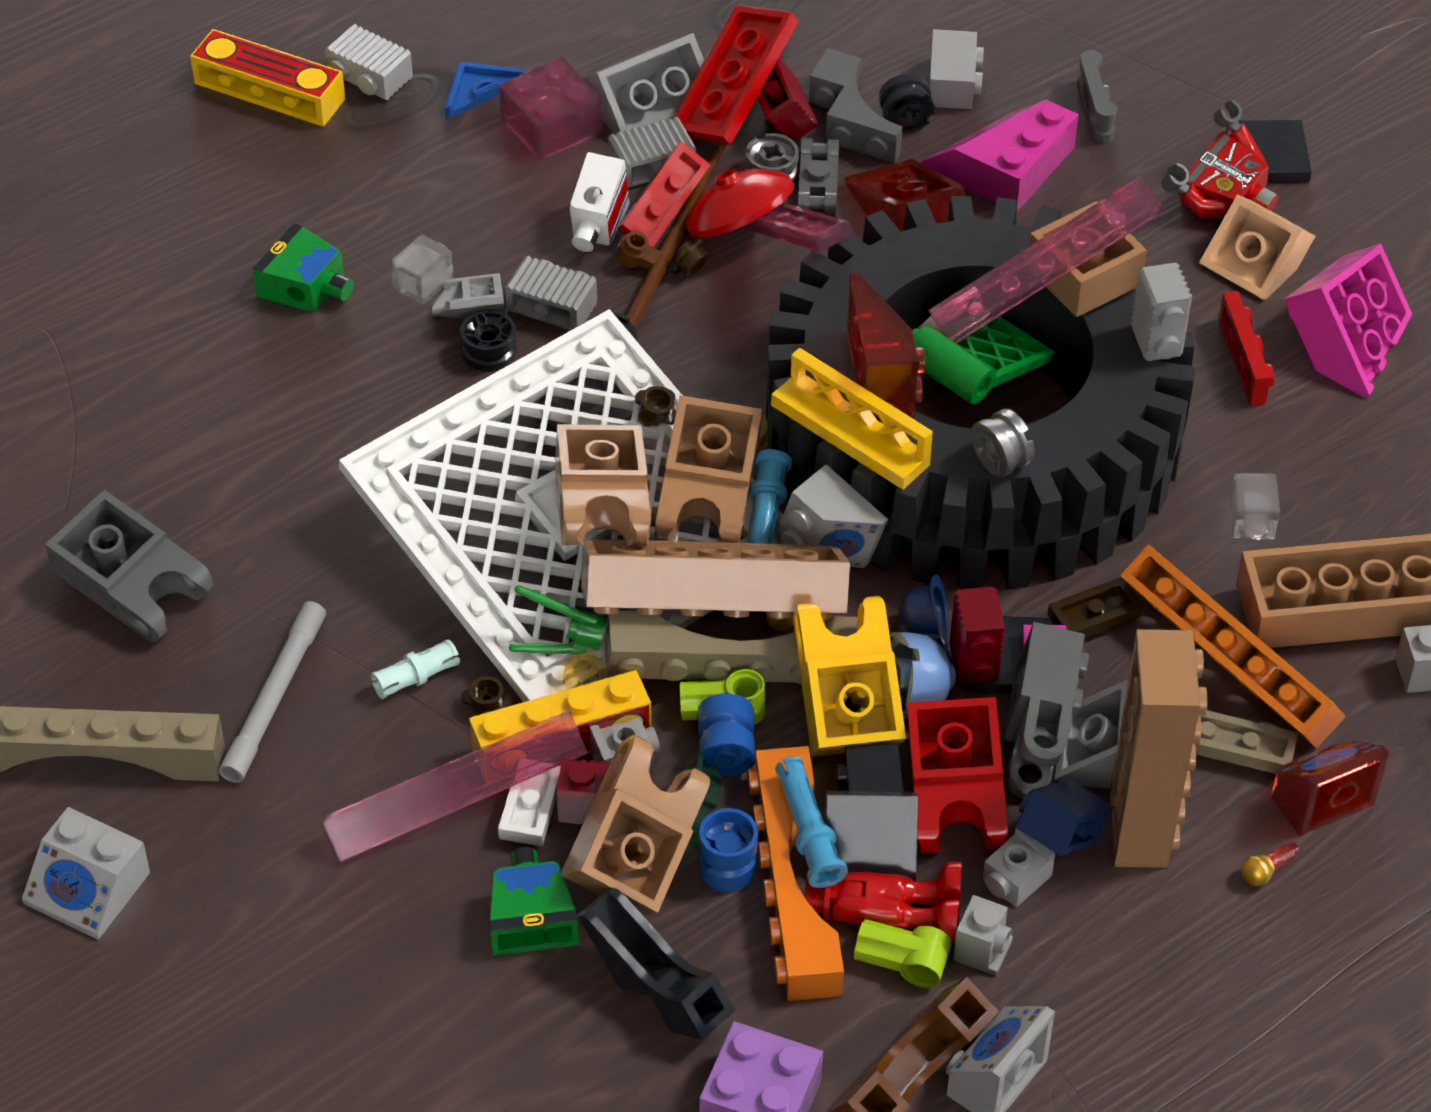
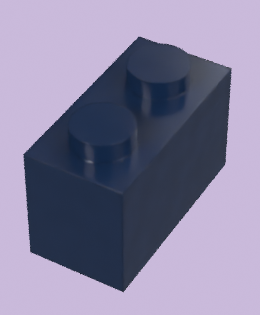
[1016,779,1114,856]

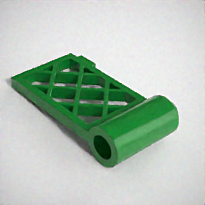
[903,309,1055,405]

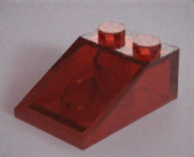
[845,159,965,232]
[847,272,925,422]

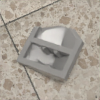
[432,273,505,318]

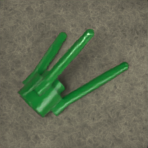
[509,585,608,658]

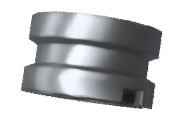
[745,133,799,183]
[971,409,1035,477]

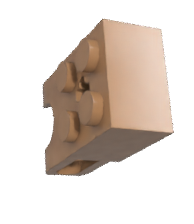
[655,395,762,543]
[555,424,651,546]
[560,735,710,915]

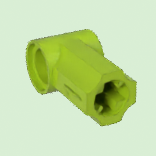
[680,669,766,725]
[854,919,952,988]

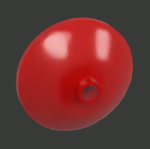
[685,169,794,238]

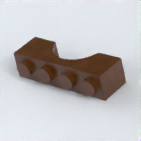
[827,977,999,1112]

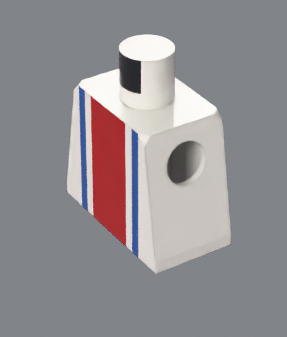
[570,152,630,252]

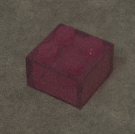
[499,57,603,161]

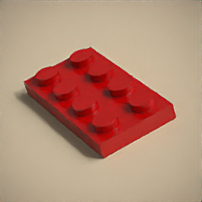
[674,5,799,145]

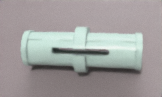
[371,639,460,699]

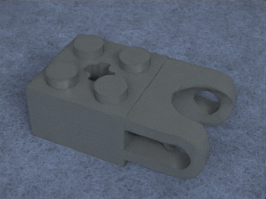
[45,489,214,643]
[1003,622,1089,799]

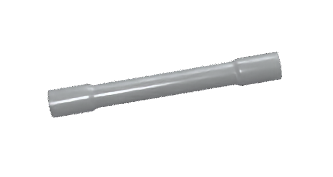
[219,601,326,783]

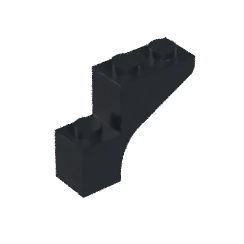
[577,887,735,1039]

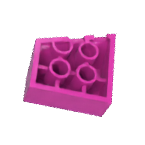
[920,100,1079,212]
[1284,244,1412,398]

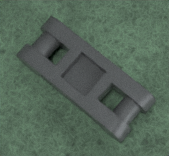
[1077,50,1118,144]
[798,138,839,216]

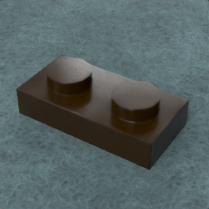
[1047,577,1144,639]

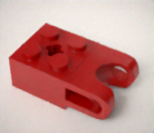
[907,697,1008,854]

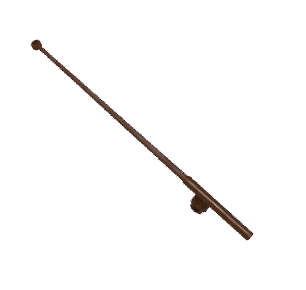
[616,143,727,329]

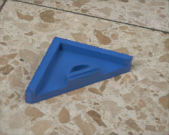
[445,62,526,118]

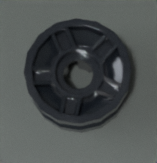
[879,74,935,133]
[460,309,517,372]

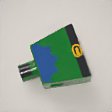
[253,223,354,311]
[490,847,579,956]

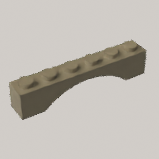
[605,610,858,684]
[0,706,225,781]

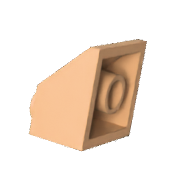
[1199,194,1316,300]

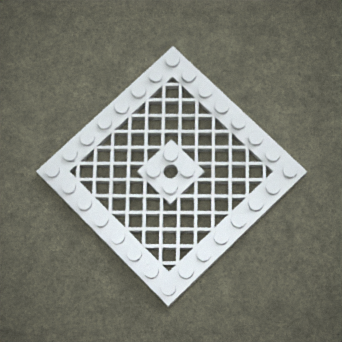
[339,309,783,702]

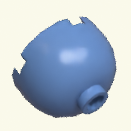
[890,632,956,719]

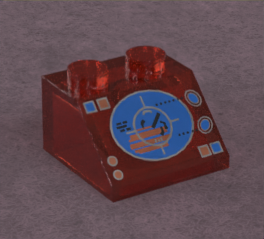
[1271,740,1389,837]

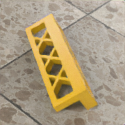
[771,348,933,490]

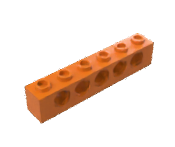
[1120,544,1346,749]

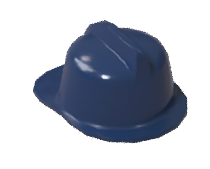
[898,574,953,665]

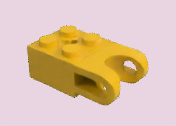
[793,596,906,757]

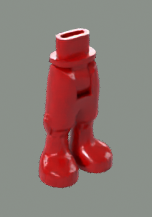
[804,861,962,942]

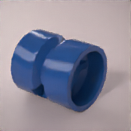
[698,694,755,777]
[699,808,758,893]

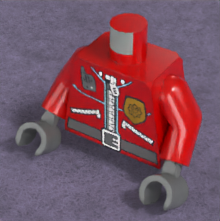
[1161,100,1279,219]

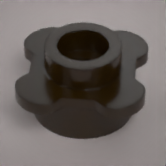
[671,238,709,277]
[635,386,676,427]
[461,676,513,716]

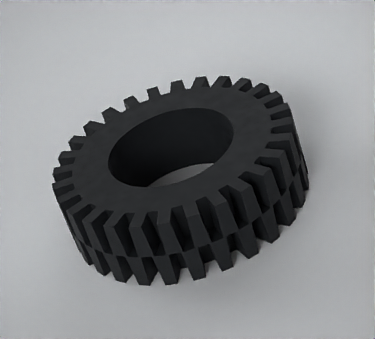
[766,196,1195,589]

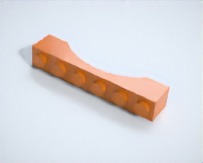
[747,746,844,1002]

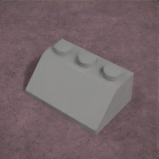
[582,33,705,135]

